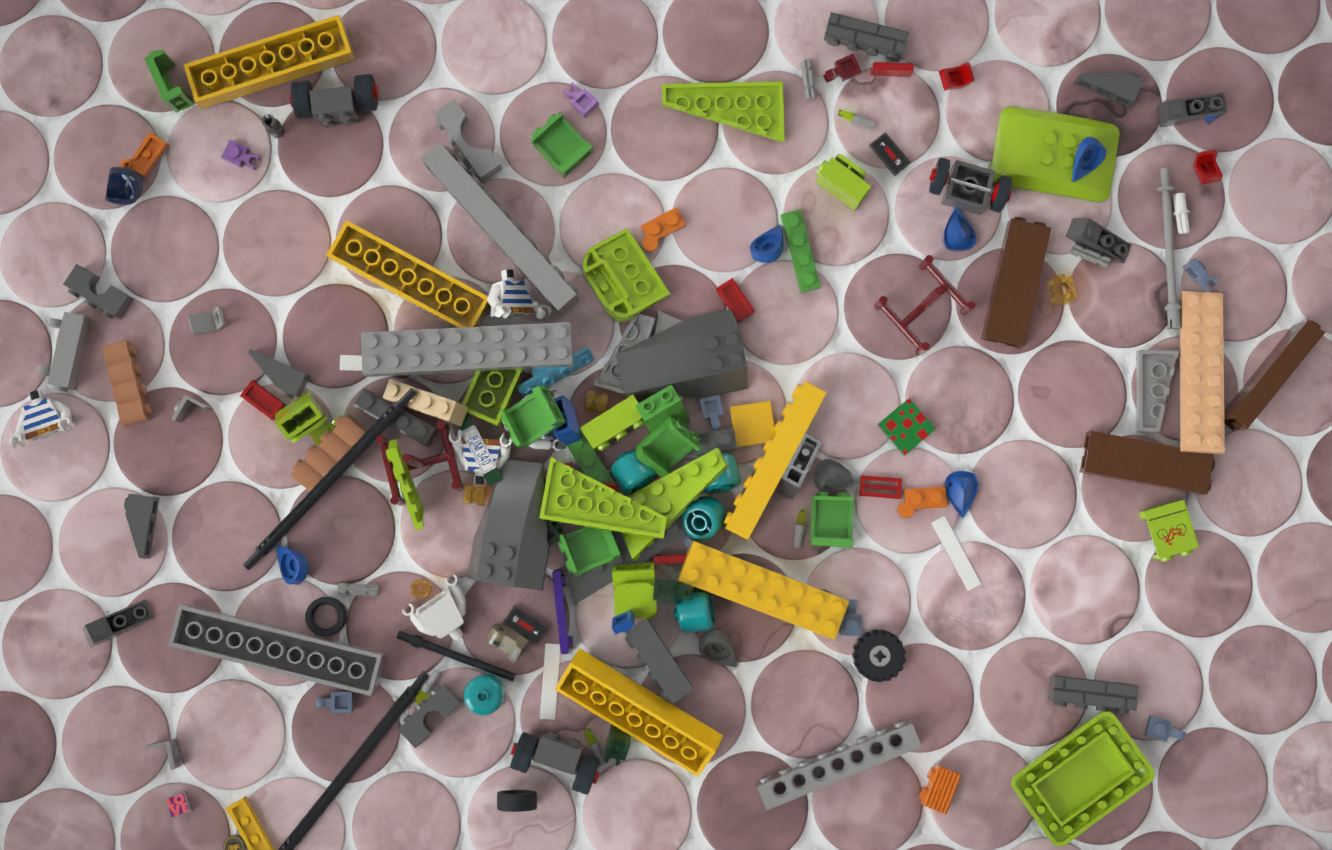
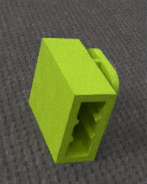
[816,154,871,211]
[275,390,327,443]
[612,562,657,619]

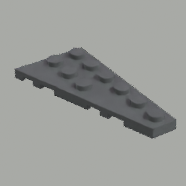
[563,516,686,605]

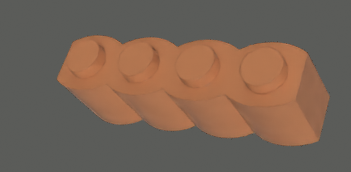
[102,340,152,427]
[291,413,367,491]

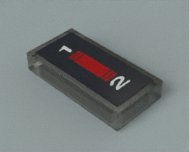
[869,132,911,176]
[503,605,549,646]

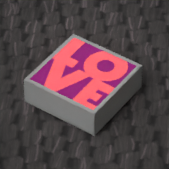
[164,791,193,818]

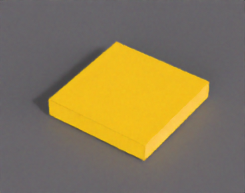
[730,401,775,447]

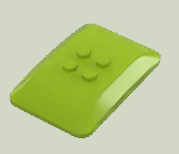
[991,107,1120,203]
[1011,711,1155,846]

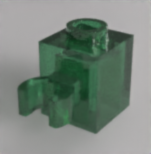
[653,579,694,605]
[605,724,631,766]

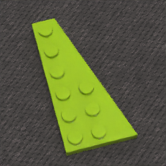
[662,81,785,143]
[621,448,728,561]
[539,457,668,539]

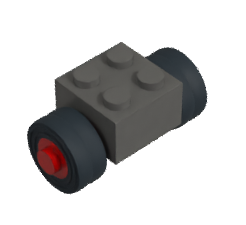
[290,74,379,128]
[510,731,600,795]

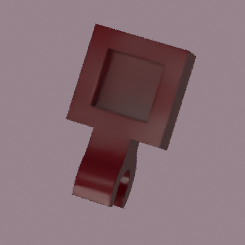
[823,54,862,83]

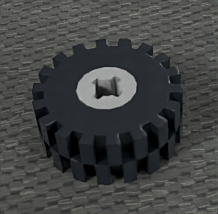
[852,629,906,682]

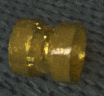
[585,390,609,413]
[463,484,487,506]

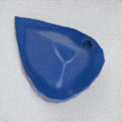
[1072,137,1107,182]
[942,208,976,251]
[750,225,783,263]
[944,471,978,518]
[276,545,310,585]

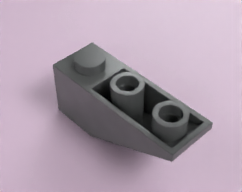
[1156,93,1228,127]
[1065,218,1131,263]
[82,600,154,648]

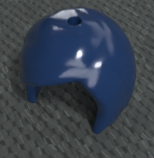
[105,167,143,205]

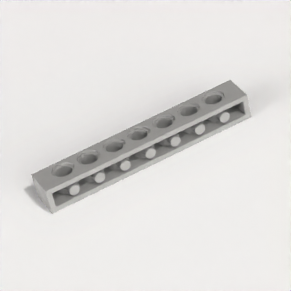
[756,720,922,811]

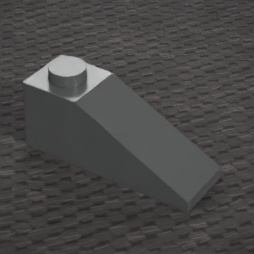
[1073,72,1144,108]
[248,349,310,399]
[683,428,737,458]
[775,433,822,500]
[124,494,160,559]

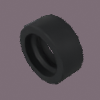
[305,597,347,636]
[497,790,537,812]

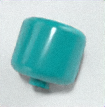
[611,450,657,494]
[704,453,741,494]
[682,496,727,540]
[674,591,715,633]
[464,674,506,716]

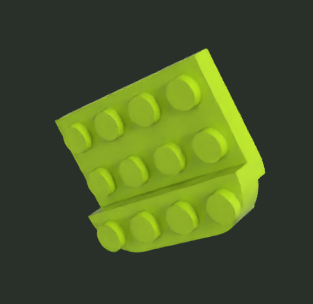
[582,228,670,322]

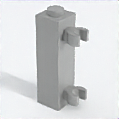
[37,312,91,392]

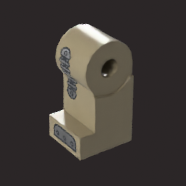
[486,623,529,663]

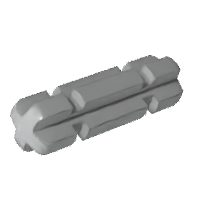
[801,59,816,100]
[1071,243,1111,268]
[338,583,379,596]

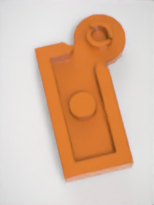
[120,132,169,178]
[641,207,686,252]
[897,487,947,518]

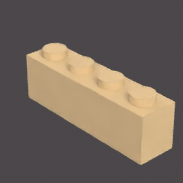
[382,379,468,426]

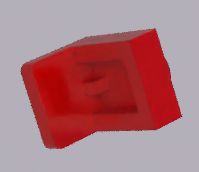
[939,62,975,91]
[1193,150,1223,185]

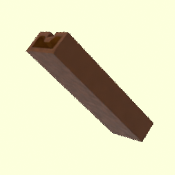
[981,217,1051,349]
[1224,320,1325,432]
[1079,431,1215,495]

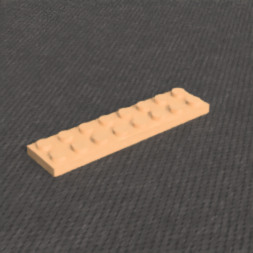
[1180,291,1225,454]

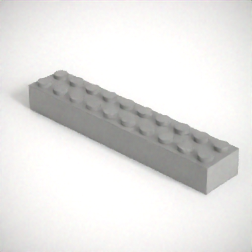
[421,142,579,317]
[361,322,574,377]
[168,604,386,696]

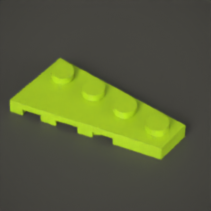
[386,439,425,531]

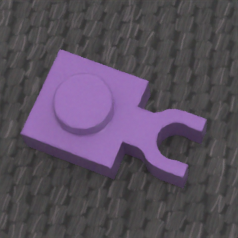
[563,82,599,118]
[221,140,261,170]

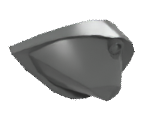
[814,459,860,492]
[699,630,737,667]

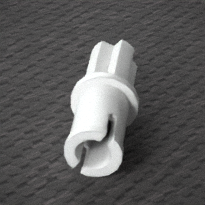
[1172,193,1190,234]

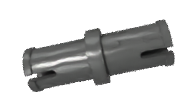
[262,114,285,138]

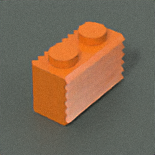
[919,763,962,815]

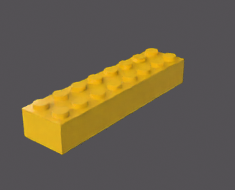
[184,15,356,109]
[326,220,490,328]
[724,381,827,540]
[677,540,849,640]
[555,648,723,777]

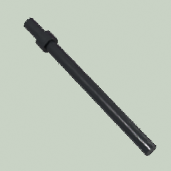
[397,631,516,682]

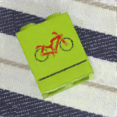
[1139,500,1199,562]

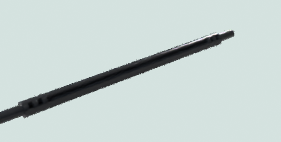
[243,388,417,570]
[278,671,429,850]

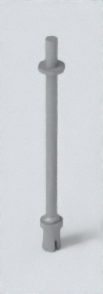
[1156,168,1182,329]

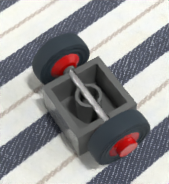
[929,158,1012,215]

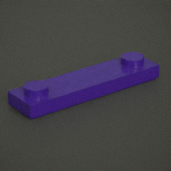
[552,570,573,654]

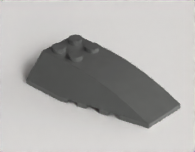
[616,309,748,397]
[467,459,550,591]

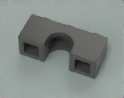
[63,264,134,319]
[398,684,463,748]

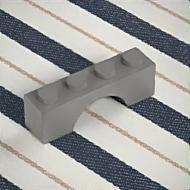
[434,99,502,183]

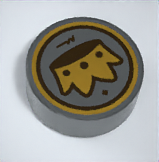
[223,835,246,850]

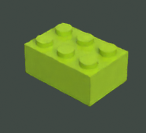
[462,369,524,427]
[580,395,645,452]

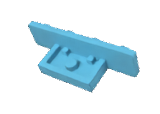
[517,347,595,398]

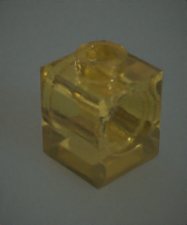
[1047,274,1077,307]

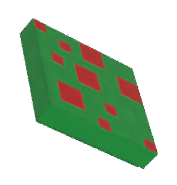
[877,398,936,456]

